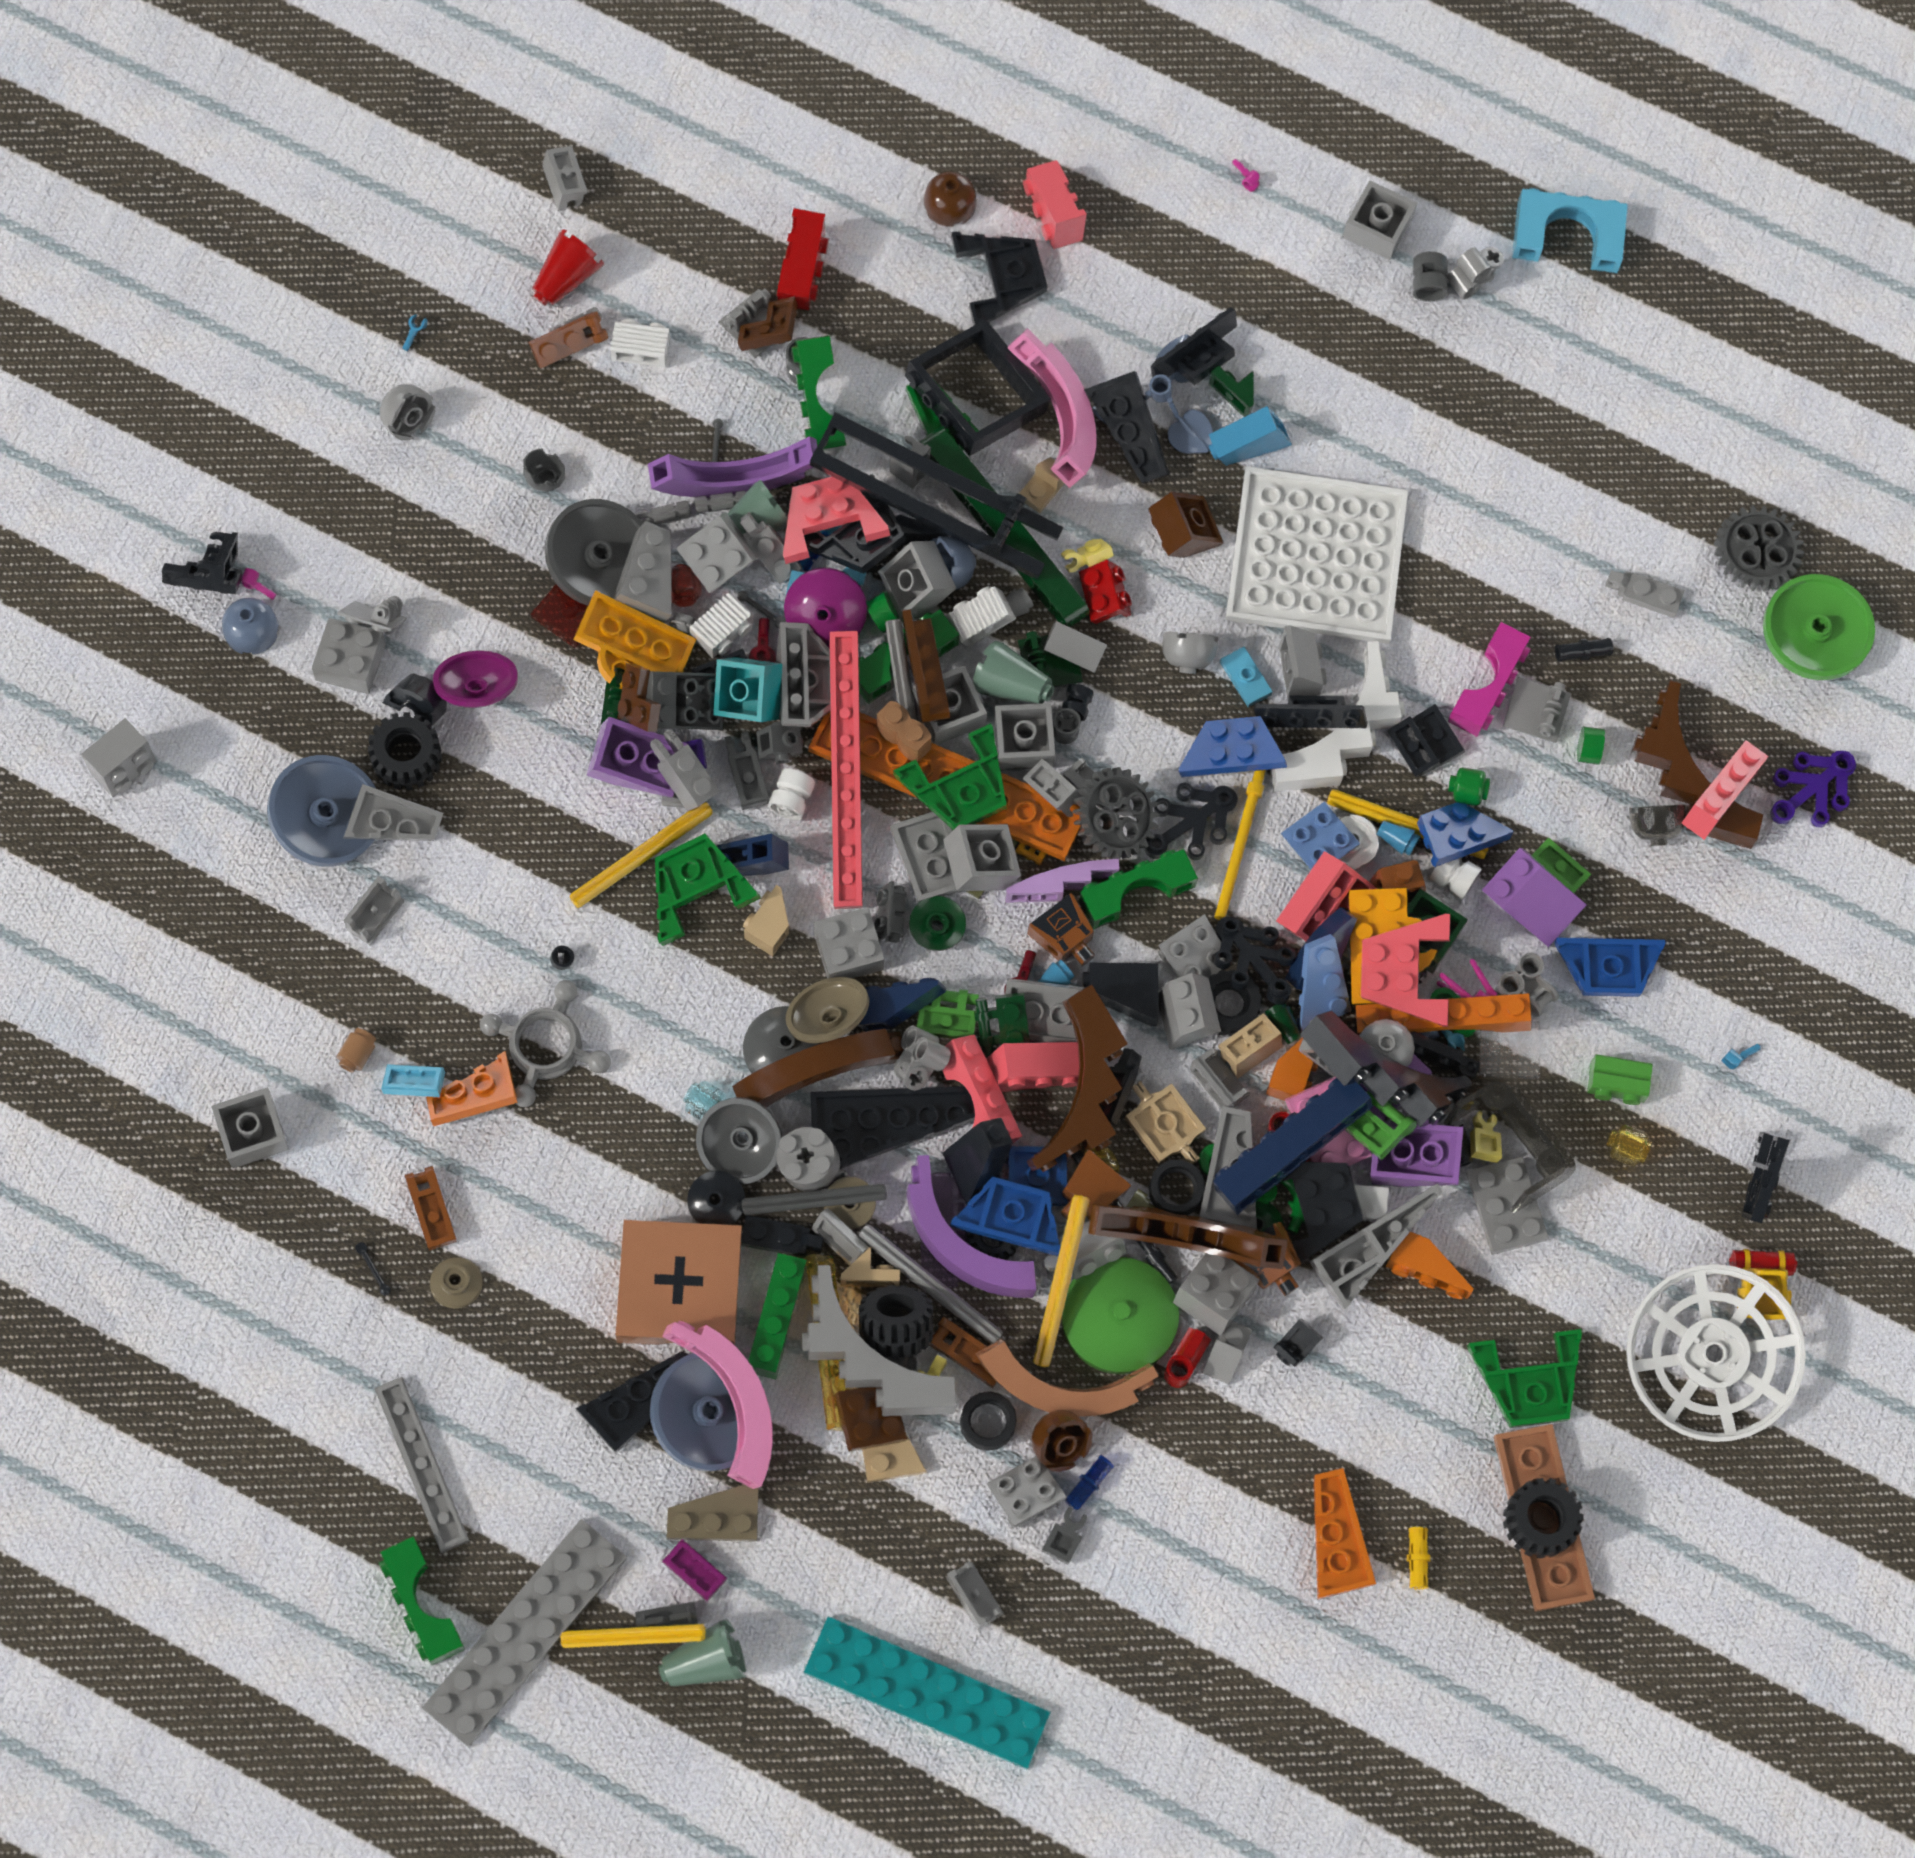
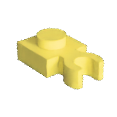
[1470,1111,1502,1163]

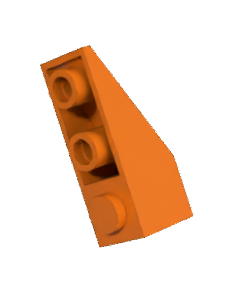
[1266,1038,1318,1101]
[1386,1231,1474,1300]

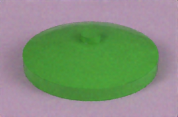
[1763,574,1875,680]
[1061,1257,1179,1375]

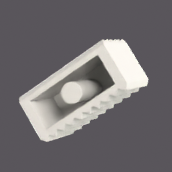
[610,319,670,368]
[948,586,1016,647]
[689,592,753,658]

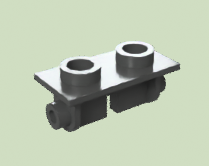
[874,881,907,943]
[635,1601,698,1627]

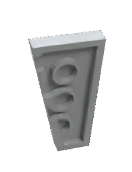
[1199,1106,1257,1230]

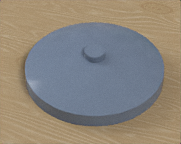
[267,755,376,867]
[650,1353,766,1471]

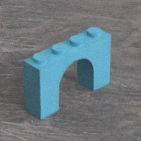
[1512,189,1628,273]

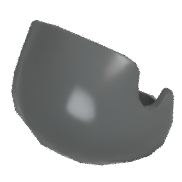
[523,448,565,492]

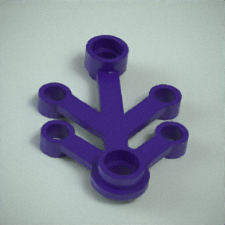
[1770,751,1856,828]

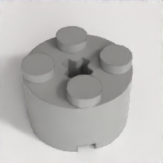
[777,1127,840,1192]

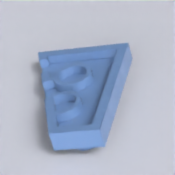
[1297,934,1352,1032]

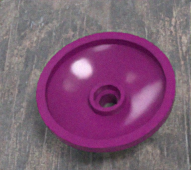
[784,568,867,649]
[433,651,518,708]

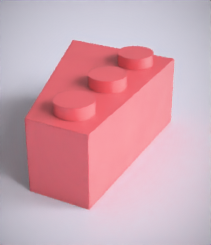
[1023,160,1087,249]
[1276,851,1377,942]
[986,1042,1079,1092]

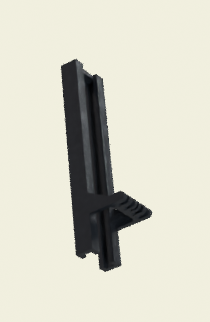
[810,412,1064,580]

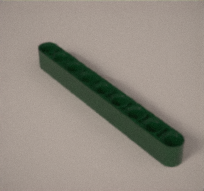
[919,427,1090,627]

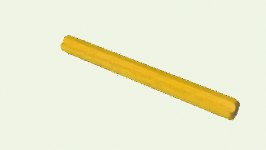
[1327,789,1489,859]
[570,802,713,908]
[1033,1195,1090,1367]

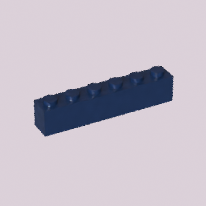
[1213,1078,1373,1215]

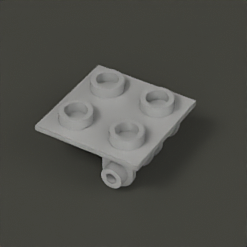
[718,288,795,359]
[337,596,407,632]
[1503,677,1571,743]
[1158,914,1228,978]
[987,1456,1067,1528]

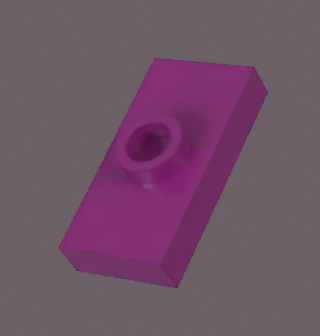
[662,1539,727,1602]

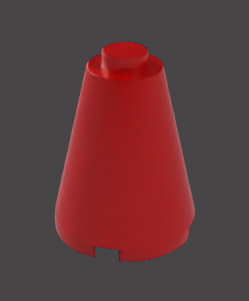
[532,229,604,306]

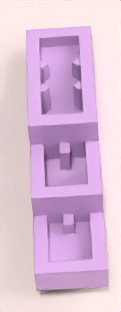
[1005,859,1119,903]

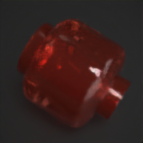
[671,564,702,607]

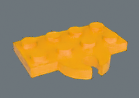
[573,590,696,689]
[1349,888,1437,1005]

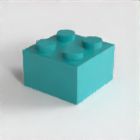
[714,657,783,722]

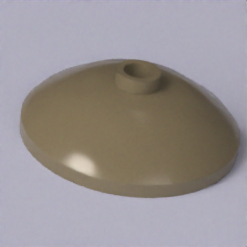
[786,977,869,1044]

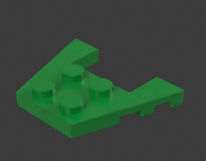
[893,723,1007,830]
[655,833,761,946]
[1467,1329,1582,1428]

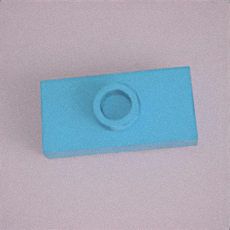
[1220,647,1273,707]
[381,1064,445,1097]

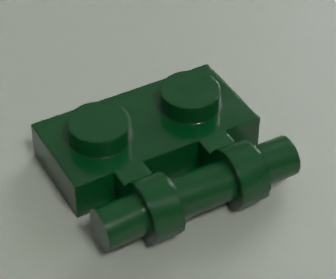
[974,992,1030,1057]

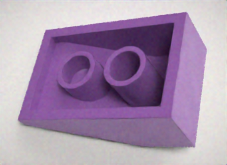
[586,717,689,798]
[1482,848,1587,947]
[1370,1120,1464,1187]

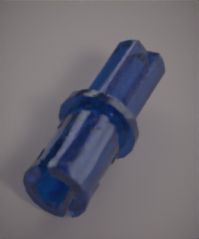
[1065,1455,1115,1511]

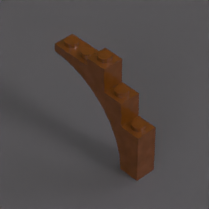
[1632,680,1764,849]
[1026,985,1128,1172]
[1088,1204,1288,1269]

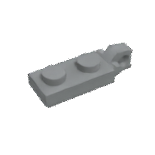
[740,512,802,584]
[1605,570,1684,618]

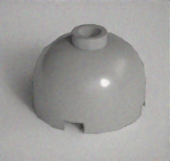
[380,384,435,441]
[1162,632,1219,674]
[1359,1019,1415,1067]

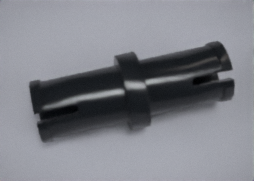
[1555,638,1613,662]

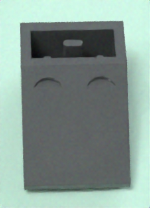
[646,671,723,730]

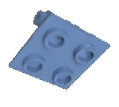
[1281,801,1360,869]

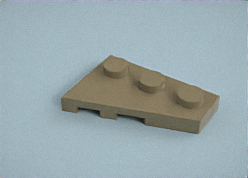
[667,1485,759,1542]

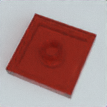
[531,584,588,649]

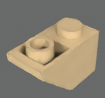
[743,885,789,957]

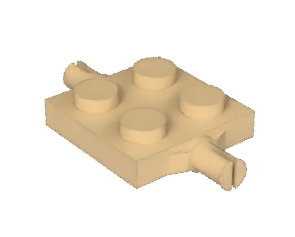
[1125,1081,1206,1164]

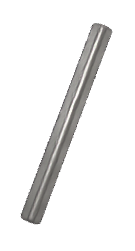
[858,1224,1003,1344]

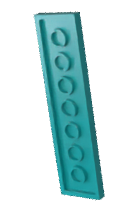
[803,1616,1051,1770]

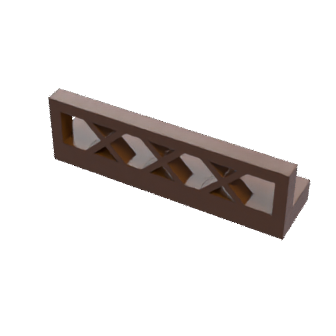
[902,609,950,722]

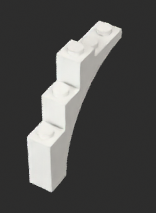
[1270,641,1405,792]

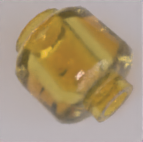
[1606,1124,1652,1167]

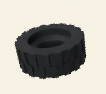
[1209,970,1262,1036]

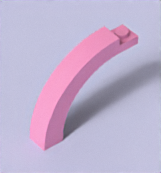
[1007,328,1097,488]
[662,1321,773,1489]

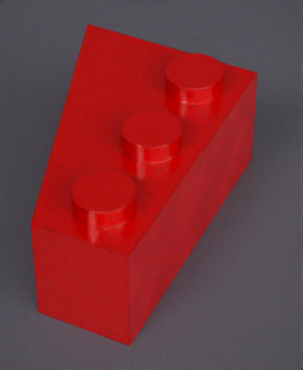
[777,208,829,311]

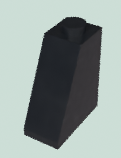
[1082,962,1159,1026]
[942,1117,1013,1204]

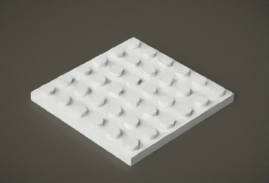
[1225,466,1408,644]

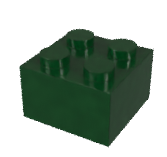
[1407,889,1468,974]

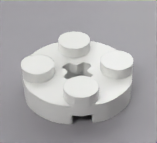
[1338,815,1379,872]

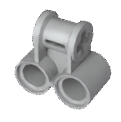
[1447,247,1504,300]
[1495,953,1559,1017]
[894,1025,951,1091]

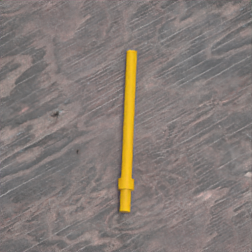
[1214,770,1266,920]

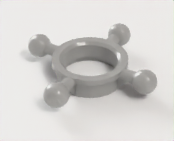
[480,980,611,1107]

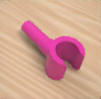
[1232,158,1260,192]
[242,568,277,600]

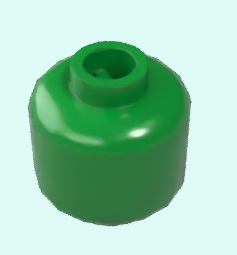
[1448,767,1490,806]

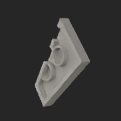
[343,784,444,841]

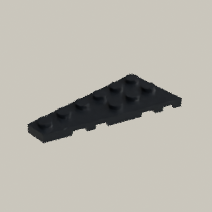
[810,1086,975,1169]

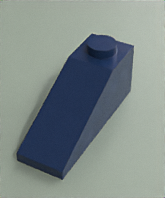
[717,833,789,876]

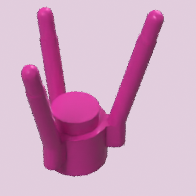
[1436,959,1498,998]

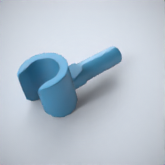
[402,314,428,352]
[1721,1044,1761,1070]

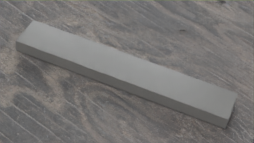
[374,1377,469,1553]

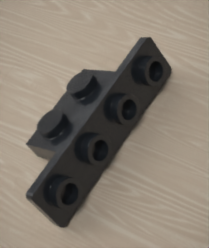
[1151,307,1237,385]
[1254,695,1368,729]

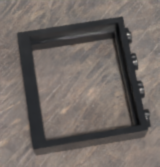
[905,319,1051,456]

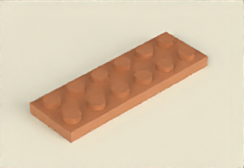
[1493,1424,1595,1612]

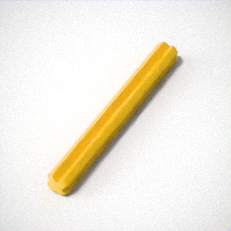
[561,1624,706,1648]

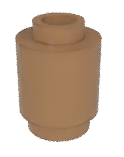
[336,1028,376,1073]

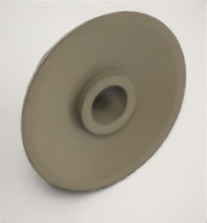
[824,1177,876,1229]
[430,1257,483,1309]

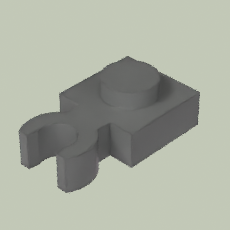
[1042,1507,1087,1565]

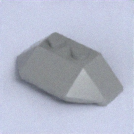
[776,622,831,727]

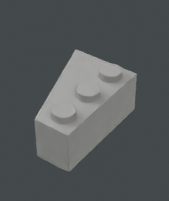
[613,521,672,623]

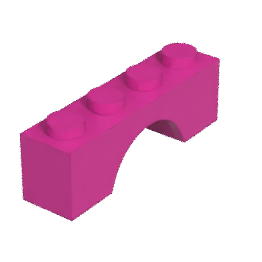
[1448,622,1531,737]

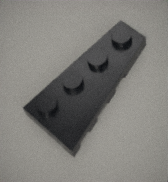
[575,1350,688,1453]

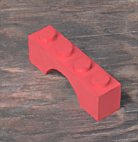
[1681,740,1769,840]
[942,1034,1022,1144]

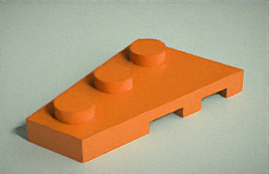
[426,1051,518,1127]

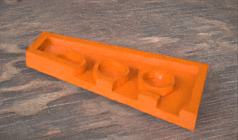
[1313,1468,1376,1600]

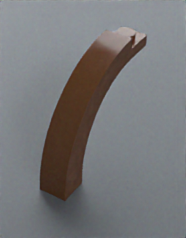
[732,1029,904,1108]

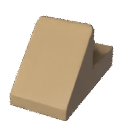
[1019,457,1065,514]
[840,1247,900,1287]

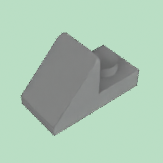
[1202,1321,1252,1385]

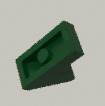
[1209,366,1254,417]

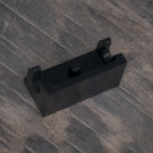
[193,532,238,587]

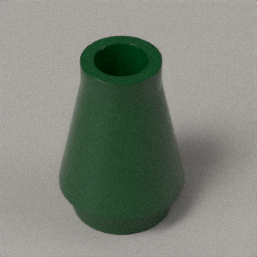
[1265,1003,1301,1044]

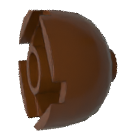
[923,171,977,227]
[1032,1410,1092,1472]

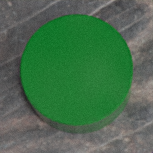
[867,591,903,633]
[1577,726,1605,765]

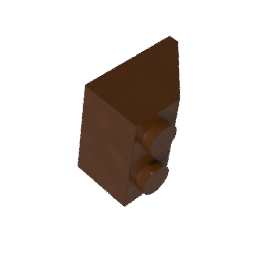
[1148,492,1224,558]

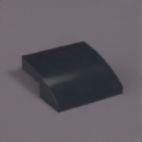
[1387,704,1465,778]

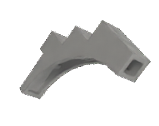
[802,1265,956,1416]

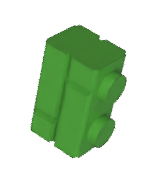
[1587,1054,1653,1105]

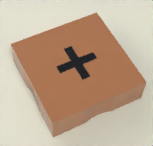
[615,1220,742,1345]

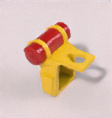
[1729,1249,1797,1320]

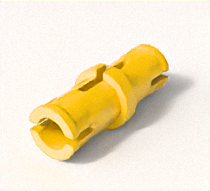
[1407,1527,1431,1590]

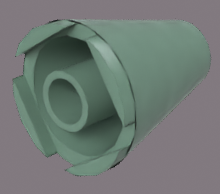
[727,480,788,534]
[973,641,1054,704]
[658,1619,746,1686]

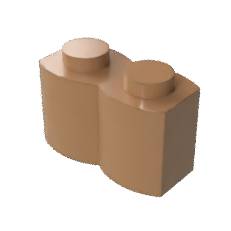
[877,701,931,762]

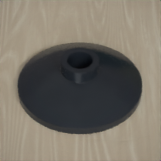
[687,1171,746,1225]

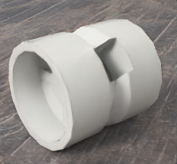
[768,768,816,821]
[1429,857,1482,900]

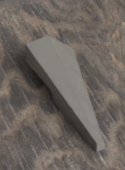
[1309,1184,1442,1309]

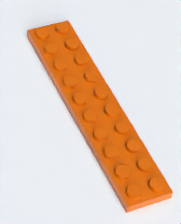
[808,711,1082,862]

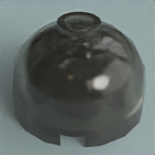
[1629,804,1686,846]

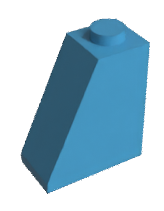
[1209,406,1292,466]

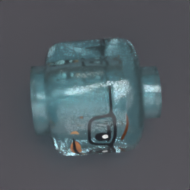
[683,1081,726,1121]

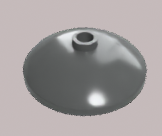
[743,1006,821,1074]
[696,1097,782,1184]

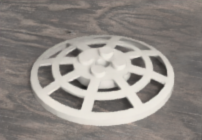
[1626,1264,1806,1442]

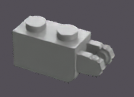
[650,729,720,812]
[1044,1221,1126,1281]

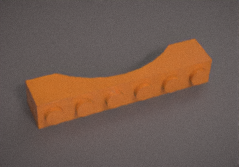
[1355,993,1531,1036]

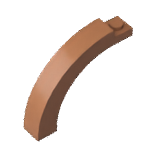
[975,1339,1159,1417]

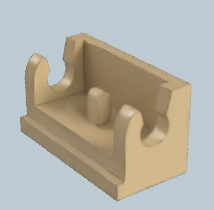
[1218,1013,1282,1079]

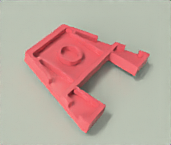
[783,477,890,564]
[1361,914,1450,1027]

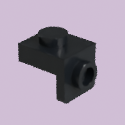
[1274,1318,1323,1367]

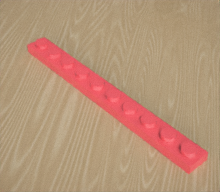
[830,631,863,909]

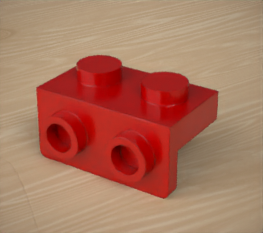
[1079,560,1132,624]

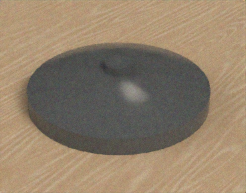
[545,499,643,605]

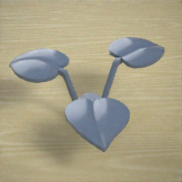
[1093,334,1213,454]

